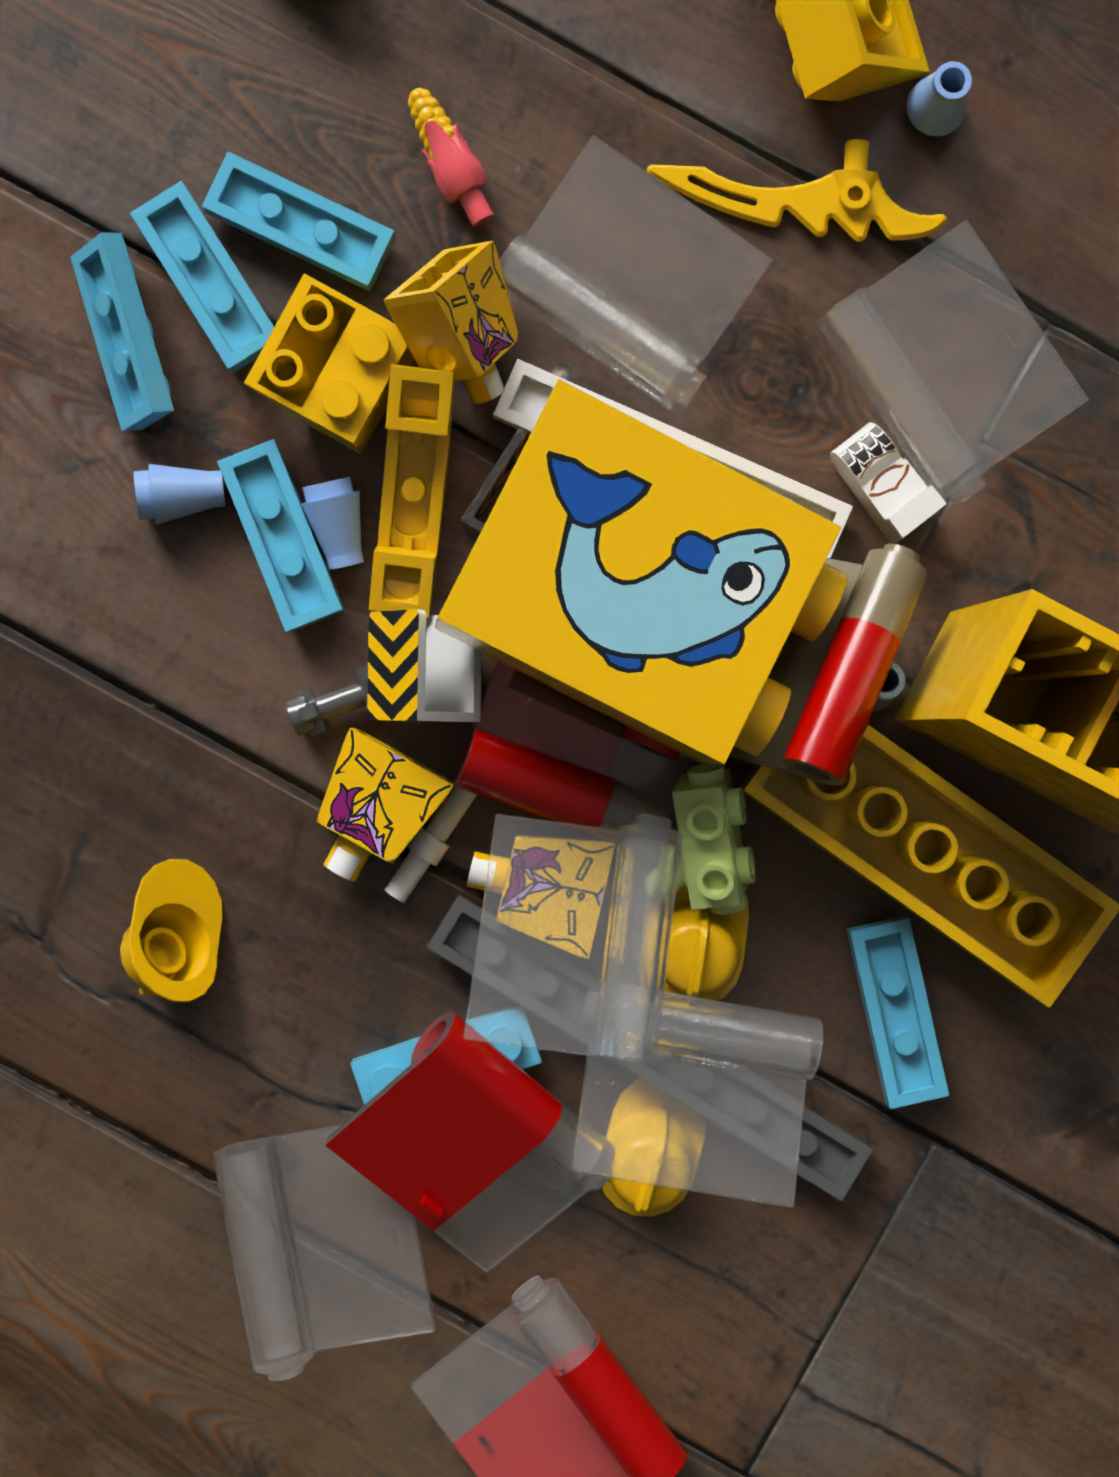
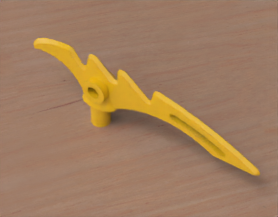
[647,139,947,242]

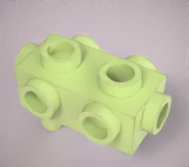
[646,764,756,915]

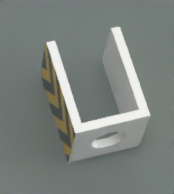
[367,609,482,722]

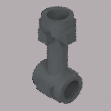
[286,665,368,736]

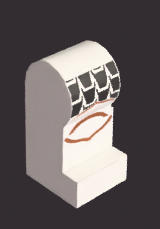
[830,422,947,544]

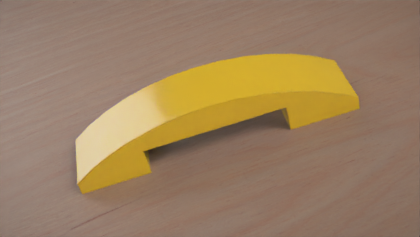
[369,364,455,618]

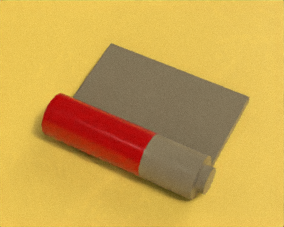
[729,543,928,786]

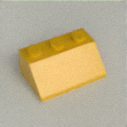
[775,0,930,102]

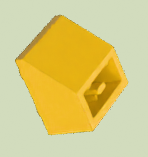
[244,273,414,455]

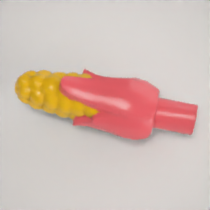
[408,88,494,227]

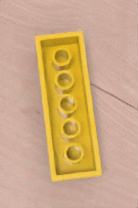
[736,725,1119,1008]

